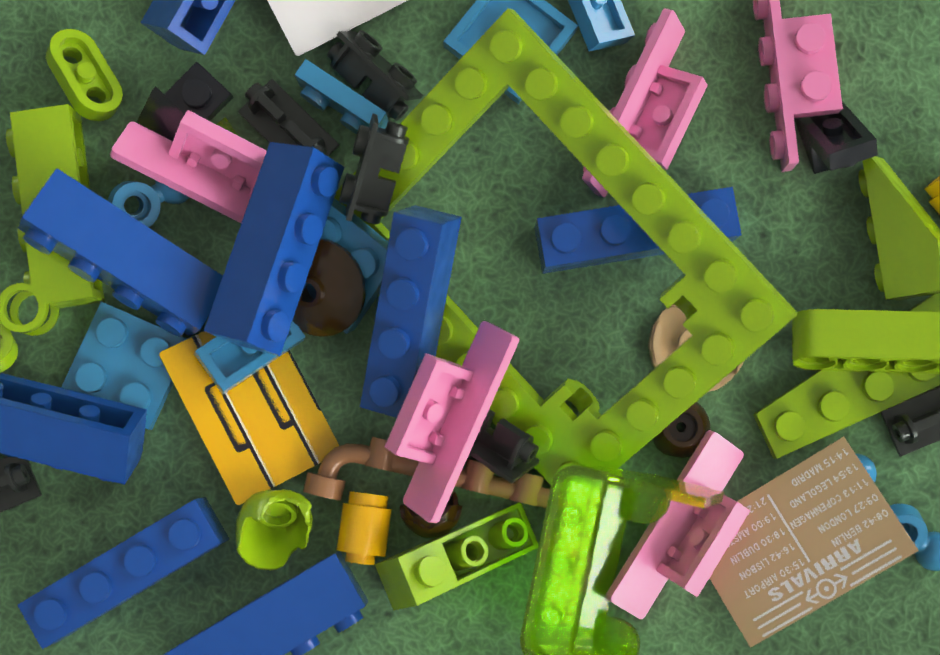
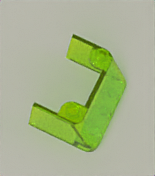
[520,464,724,655]

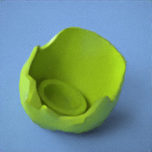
[235,489,312,571]

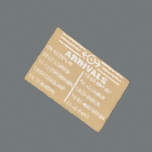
[709,437,919,648]

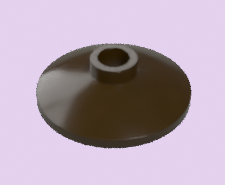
[292,238,366,337]

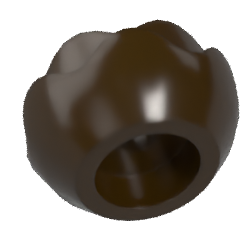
[653,402,711,458]
[400,491,462,538]

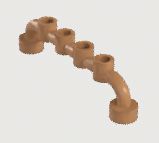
[303,437,586,558]

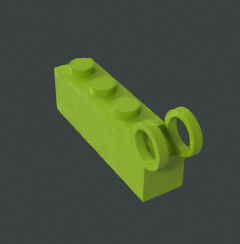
[0,104,105,336]

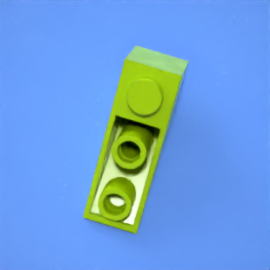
[859,156,940,300]
[375,502,539,611]

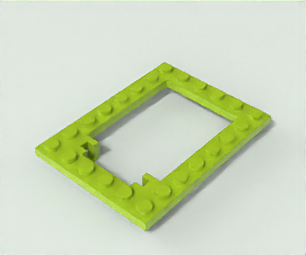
[334,9,797,507]

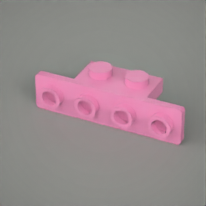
[753,0,843,172]
[582,8,708,198]
[110,110,267,223]
[385,321,519,523]
[606,430,750,619]

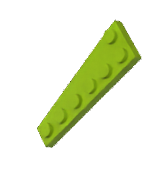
[753,293,940,459]

